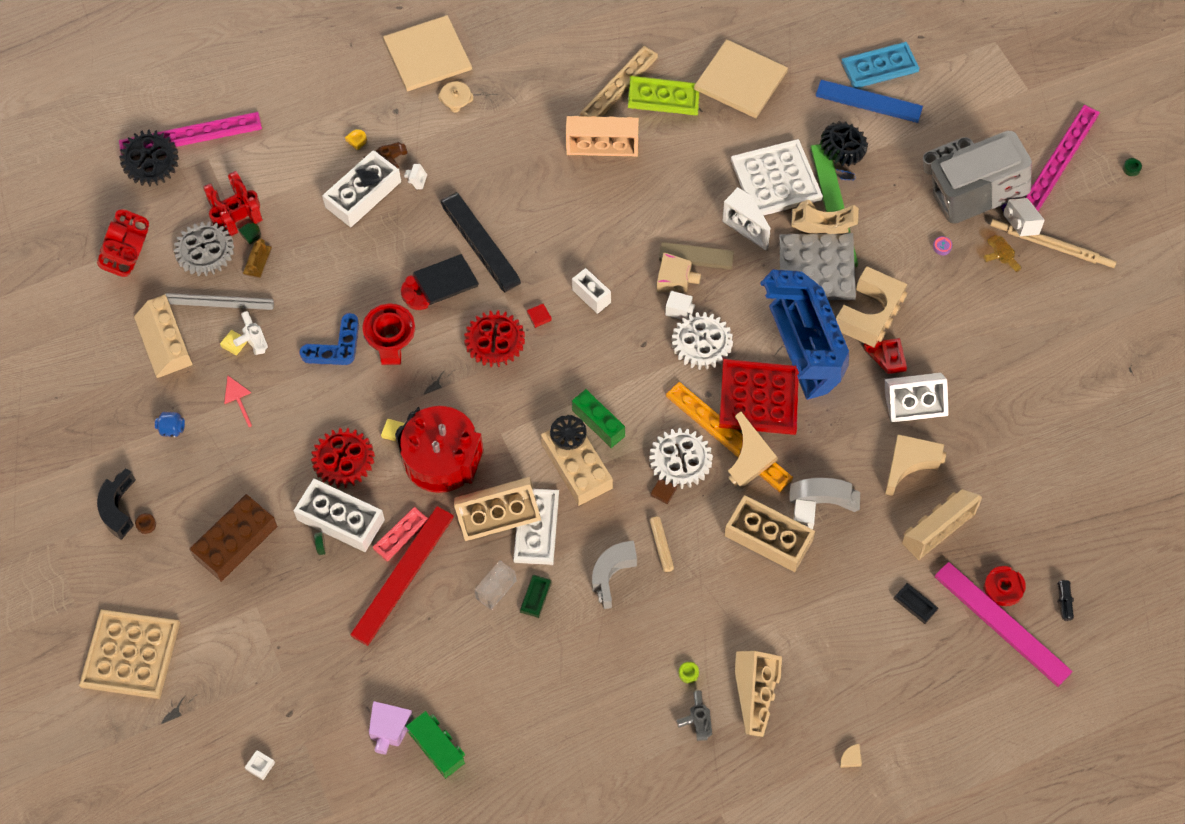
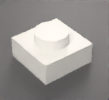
[245,750,275,780]

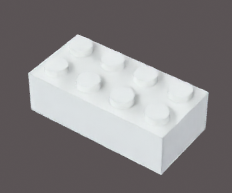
[322,150,401,227]
[294,479,385,552]

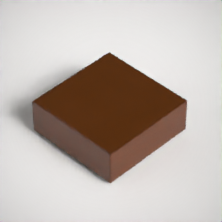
[651,479,677,505]

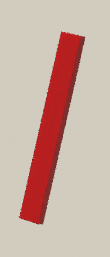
[350,506,454,646]

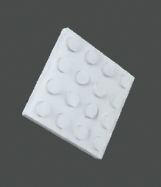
[731,139,823,216]

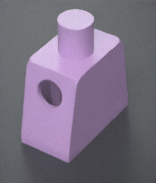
[369,701,413,754]

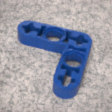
[300,313,359,365]

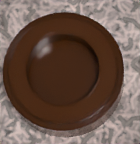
[135,513,156,534]

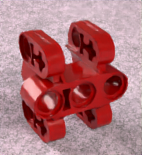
[203,171,263,236]
[97,209,149,277]

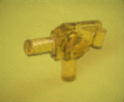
[983,235,1022,272]

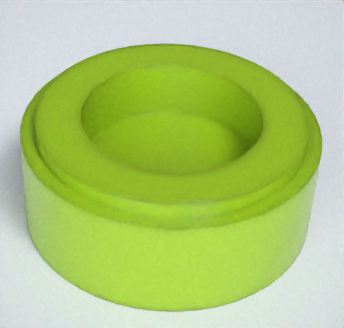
[679,662,699,684]

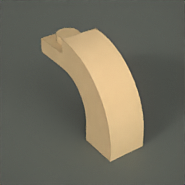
[791,204,859,234]

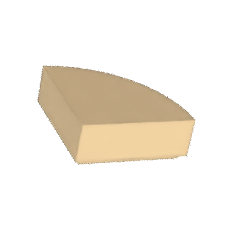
[840,744,862,768]

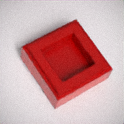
[527,303,552,328]

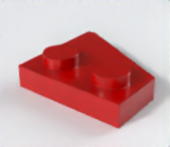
[864,338,907,374]

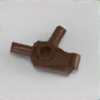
[363,142,408,169]

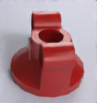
[362,303,416,365]

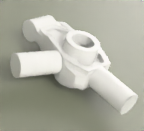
[233,312,268,355]

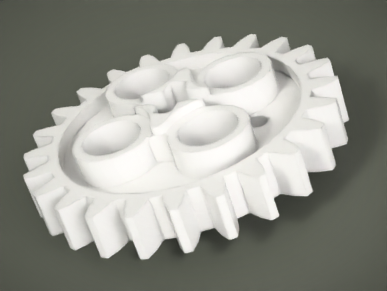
[672,312,733,370]
[649,428,713,489]

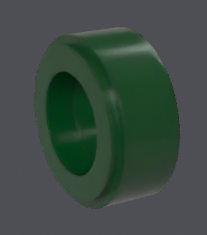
[1123,158,1142,176]

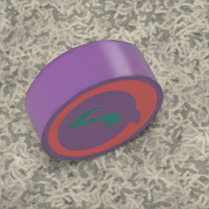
[933,236,952,255]

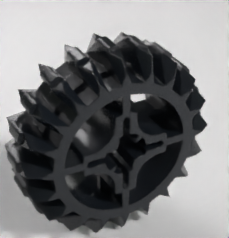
[820,121,868,167]

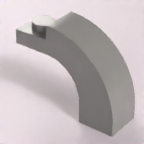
[790,478,860,512]
[592,541,637,609]

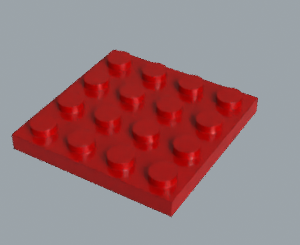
[719,359,799,435]

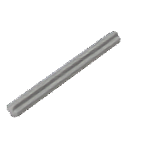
[166,293,274,310]

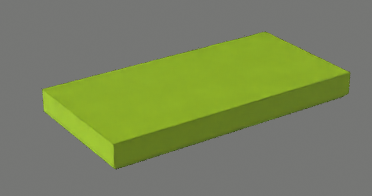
[628,76,699,116]

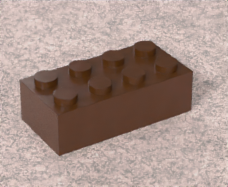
[189,494,278,582]

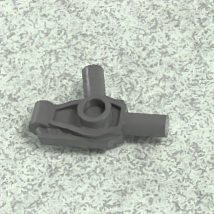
[676,690,712,741]

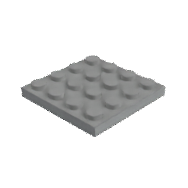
[779,233,856,300]

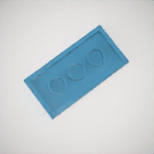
[841,42,920,88]

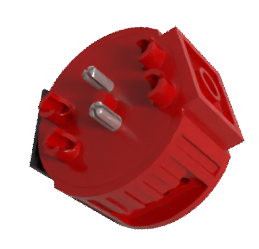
[395,406,484,493]

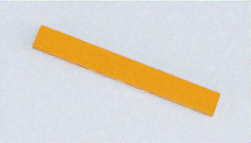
[666,382,793,493]

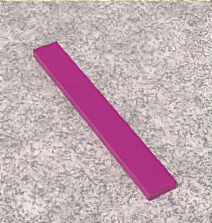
[1025,105,1100,212]
[119,112,262,155]
[935,562,1073,687]

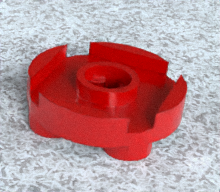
[401,275,429,310]
[984,566,1026,606]

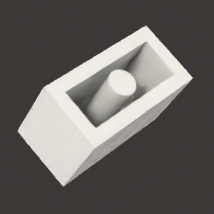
[1003,198,1044,236]
[572,268,611,314]

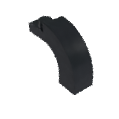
[97,468,136,540]

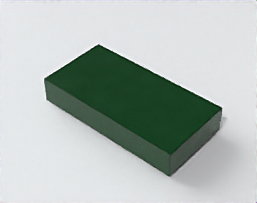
[520,575,552,618]

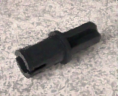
[1057,580,1074,621]

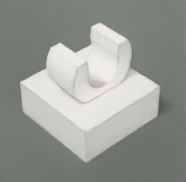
[404,164,427,189]

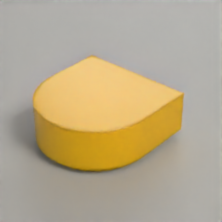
[345,129,367,150]

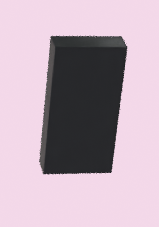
[894,583,938,624]

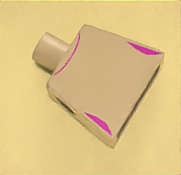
[657,253,701,293]

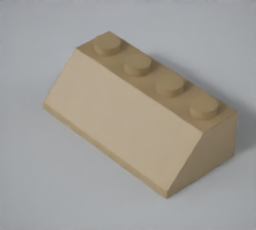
[134,294,193,378]
[454,477,541,541]
[902,489,982,560]

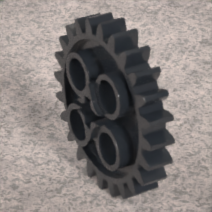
[119,129,179,187]

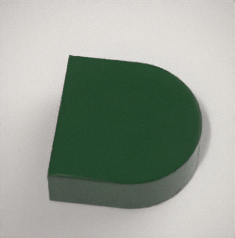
[238,223,261,245]
[314,532,326,555]

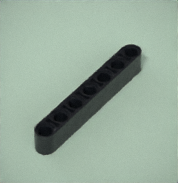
[440,192,521,293]

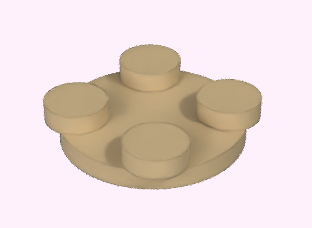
[438,82,474,112]

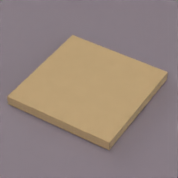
[383,15,472,91]
[694,39,788,118]
[79,610,180,699]

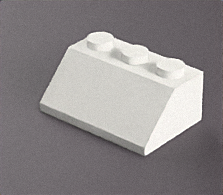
[885,373,948,422]

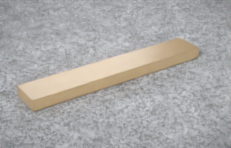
[580,46,658,117]

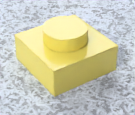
[220,330,247,356]

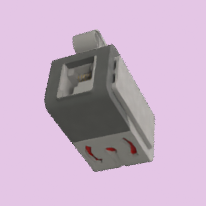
[923,131,1032,223]

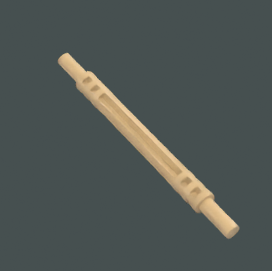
[990,219,1117,268]

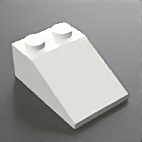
[722,187,771,250]

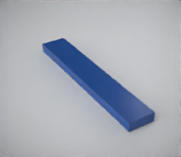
[816,80,923,123]

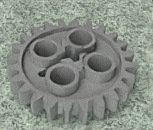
[174,222,235,276]

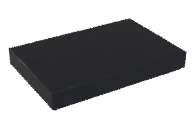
[413,254,479,305]

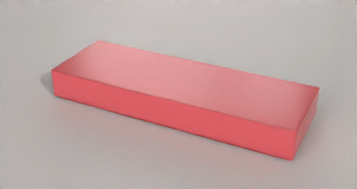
[373,507,428,562]

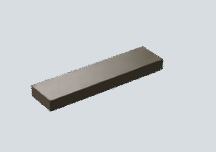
[659,242,734,270]

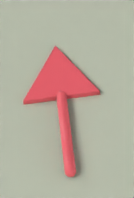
[224,376,252,427]

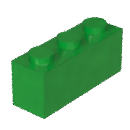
[572,389,625,448]
[406,711,465,779]

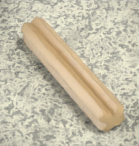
[650,516,674,572]

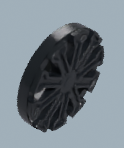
[550,415,587,450]

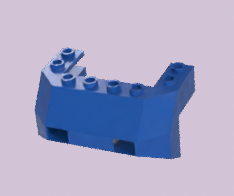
[760,269,849,400]

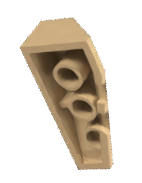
[735,651,782,737]

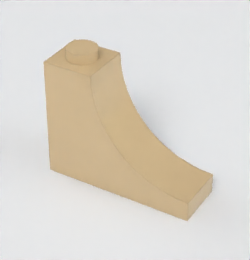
[728,412,779,488]
[885,435,946,496]

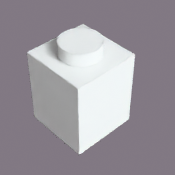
[665,291,695,320]
[793,499,816,530]

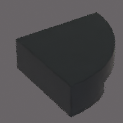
[356,169,380,187]

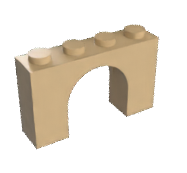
[836,266,908,347]

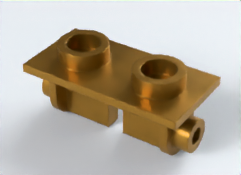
[243,239,272,278]

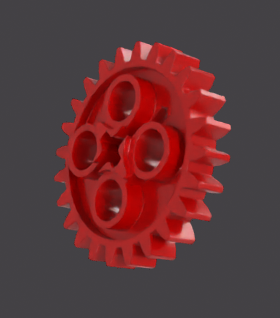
[464,310,525,367]
[311,428,375,488]

